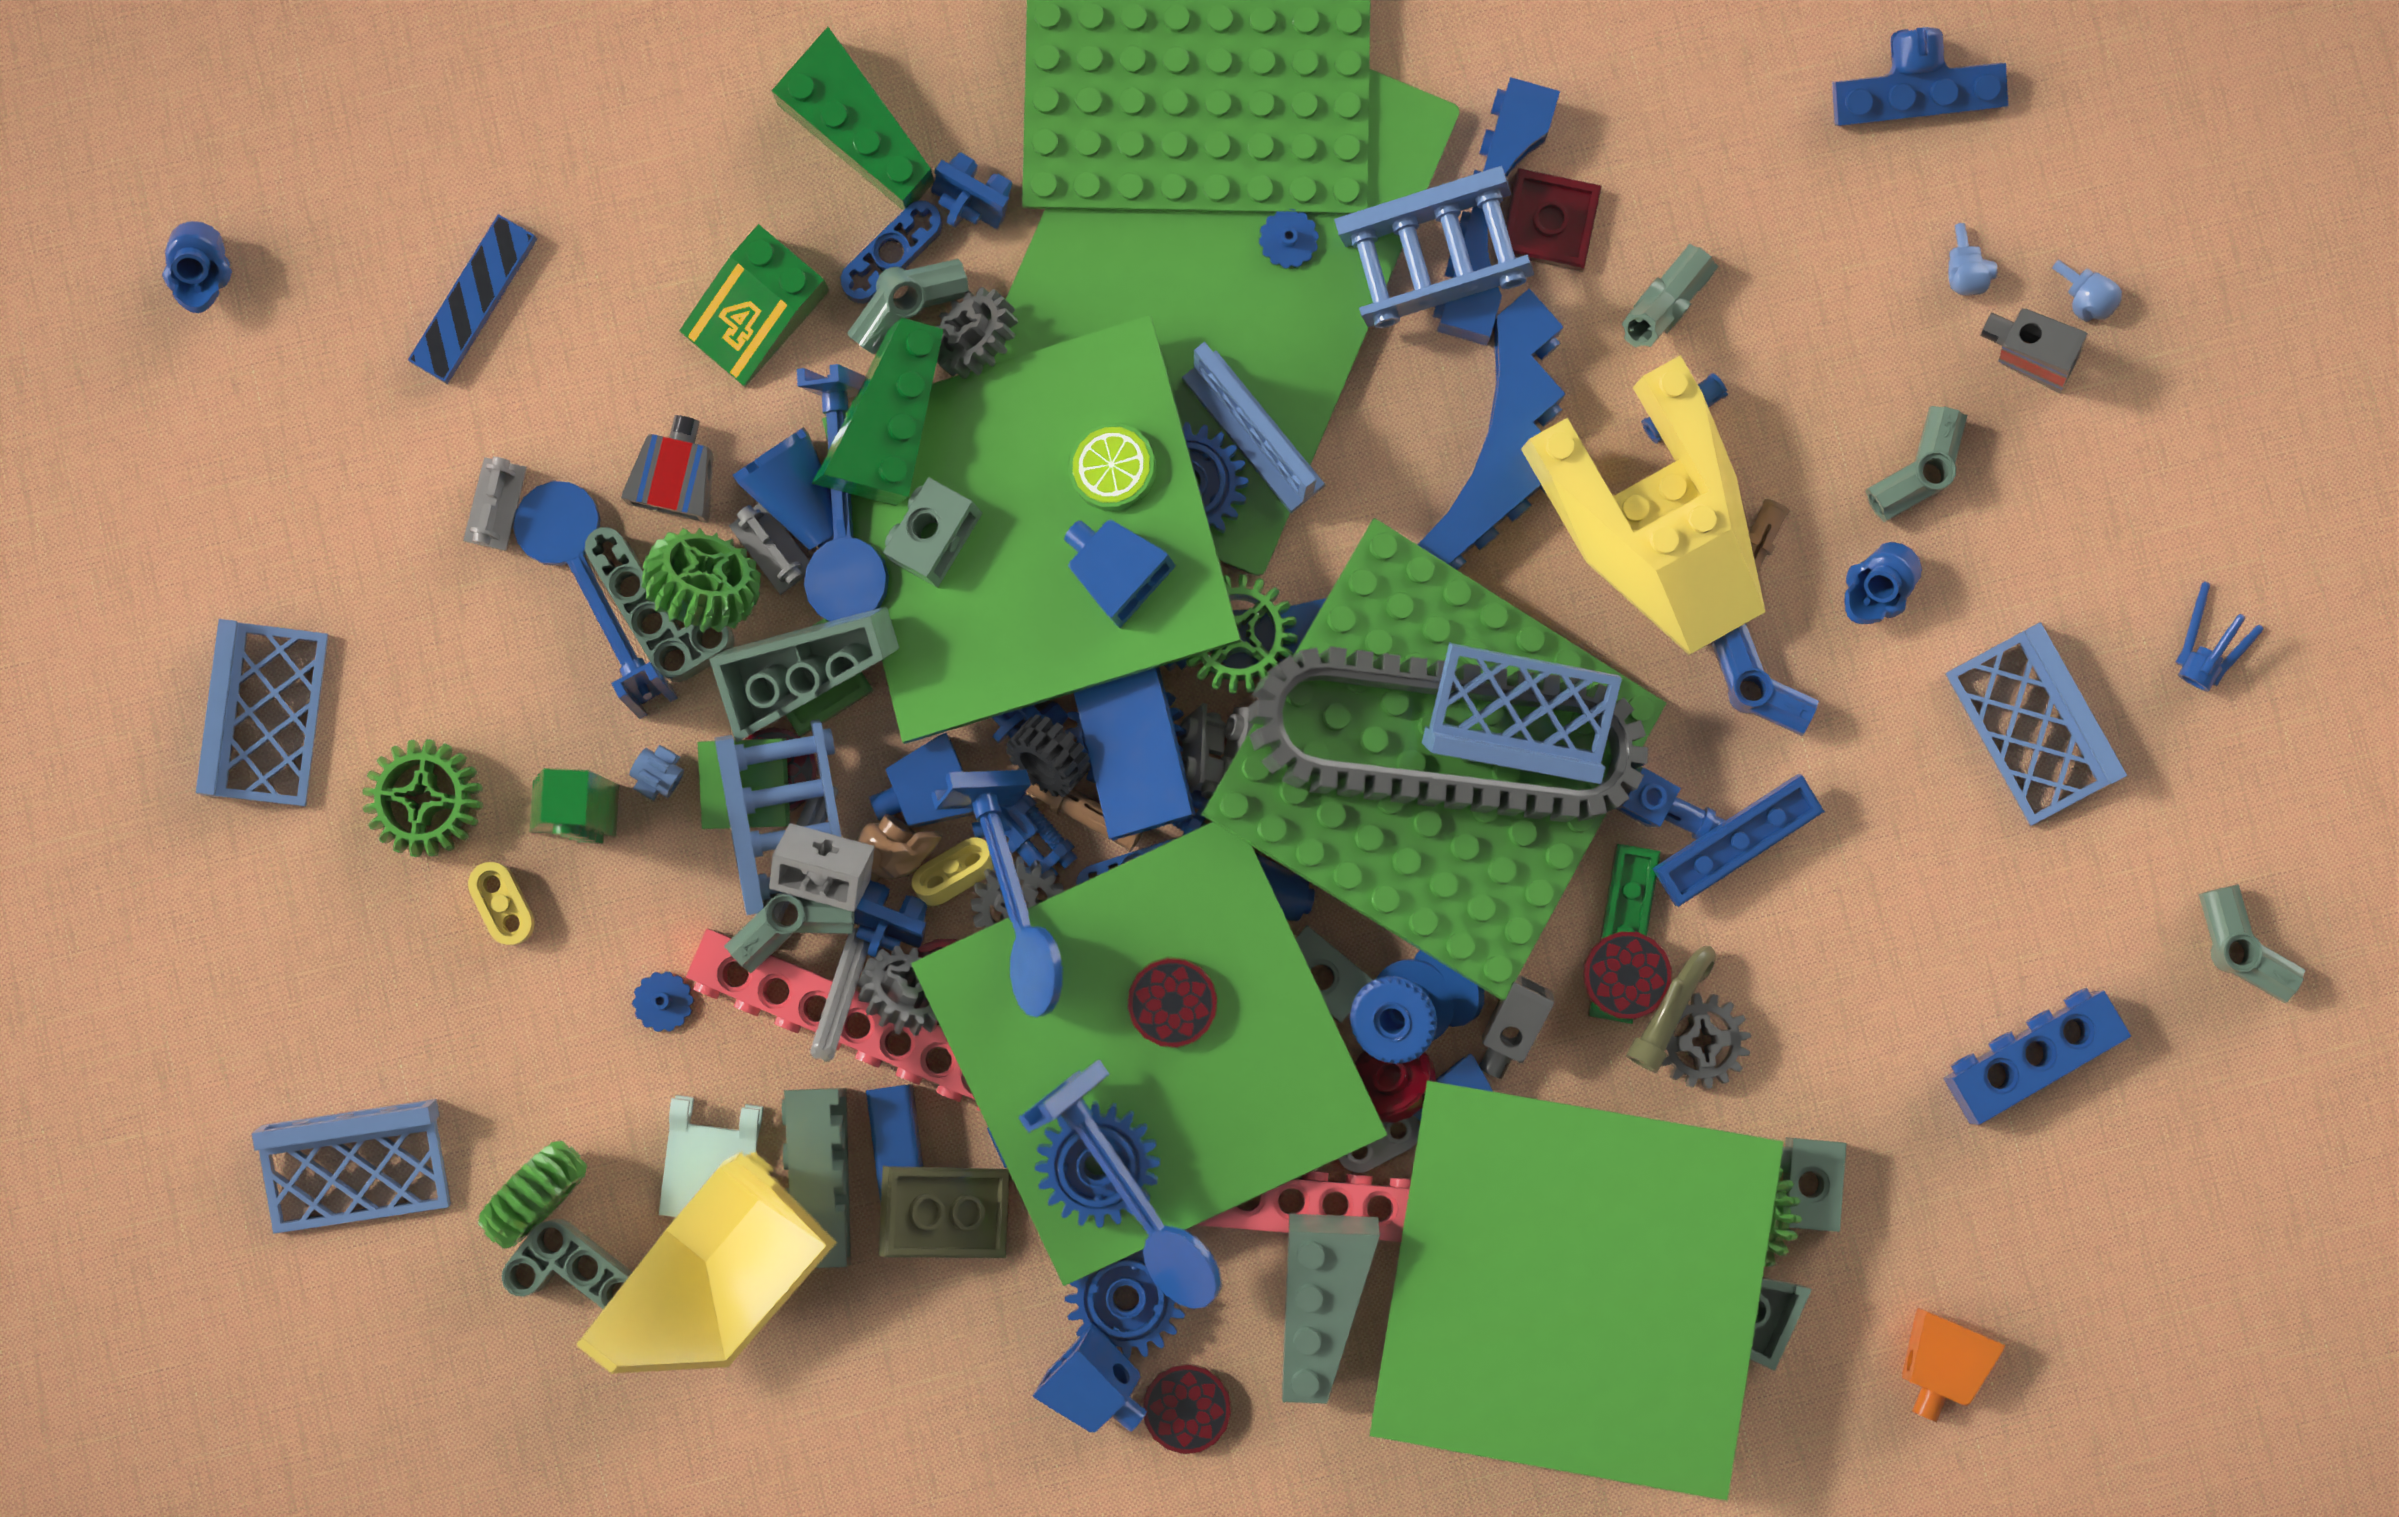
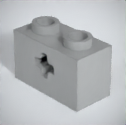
[769,823,875,912]

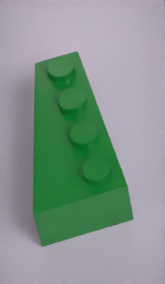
[771,27,935,210]
[812,317,944,506]
[529,768,619,844]

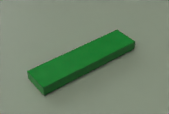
[1588,844,1661,1024]

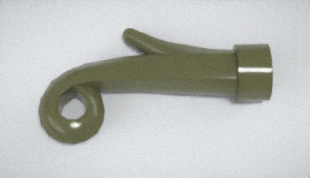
[1626,946,1716,1073]

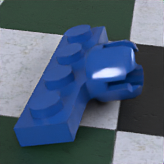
[1832,27,2008,126]

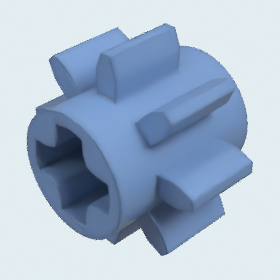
[629,745,684,801]

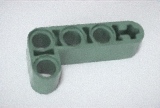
[585,527,734,682]
[502,1219,632,1309]

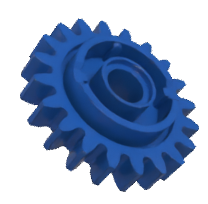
[1183,422,1248,534]
[1035,1101,1160,1228]
[1065,1249,1185,1360]

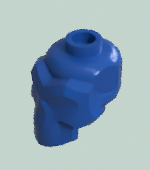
[162,221,232,314]
[1844,542,1922,624]

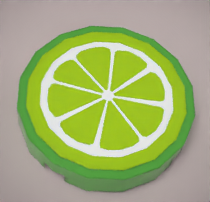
[1068,423,1157,511]

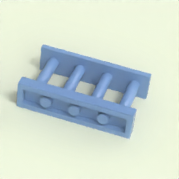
[1334,166,1535,328]
[714,719,842,915]

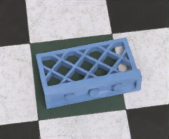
[1182,342,1325,513]
[196,619,328,807]
[1945,622,2127,826]
[1422,643,1622,784]
[252,1099,451,1234]

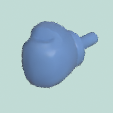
[1948,223,1998,296]
[2052,260,2122,322]

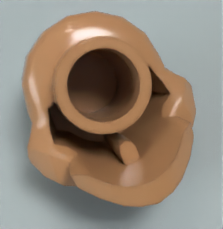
[855,814,942,882]

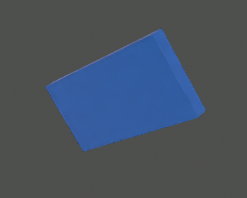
[1074,667,1196,841]

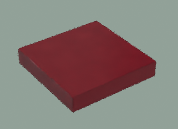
[1505,168,1602,272]

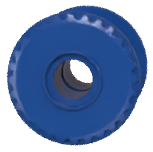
[1350,959,1454,1063]

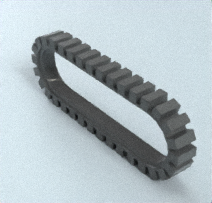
[1248,646,1648,822]

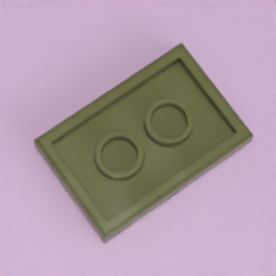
[878,1166,1010,1258]

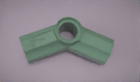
[1622,244,1718,348]
[847,259,969,354]
[1865,406,1968,522]
[2198,884,2305,1003]
[724,893,854,973]

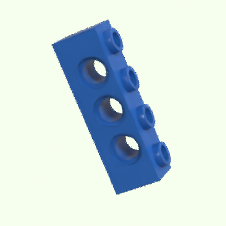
[1943,987,2132,1125]

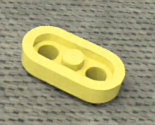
[912,838,994,906]
[468,862,535,945]

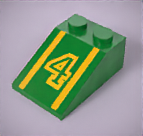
[679,224,830,387]

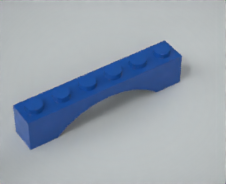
[1433,77,1560,346]

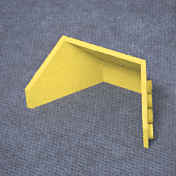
[576,1152,837,1374]

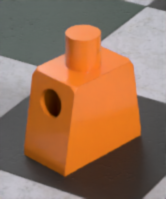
[1902,1308,2005,1423]

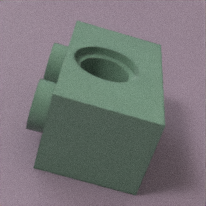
[883,477,983,588]
[1296,925,1373,1023]
[1780,1137,1847,1232]

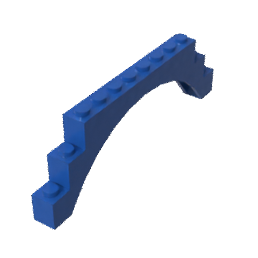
[1164,288,1565,682]

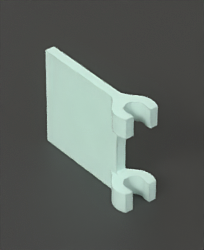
[659,1095,763,1217]

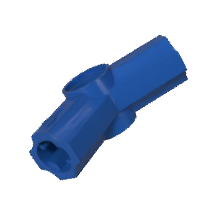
[1711,623,1819,736]

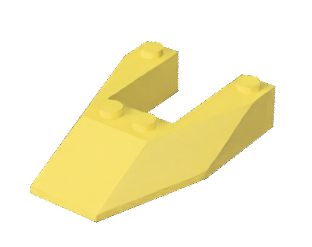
[1521,355,1765,655]

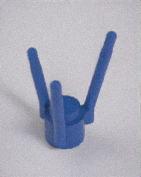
[2175,582,2263,692]

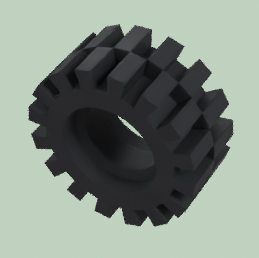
[1006,715,1091,797]

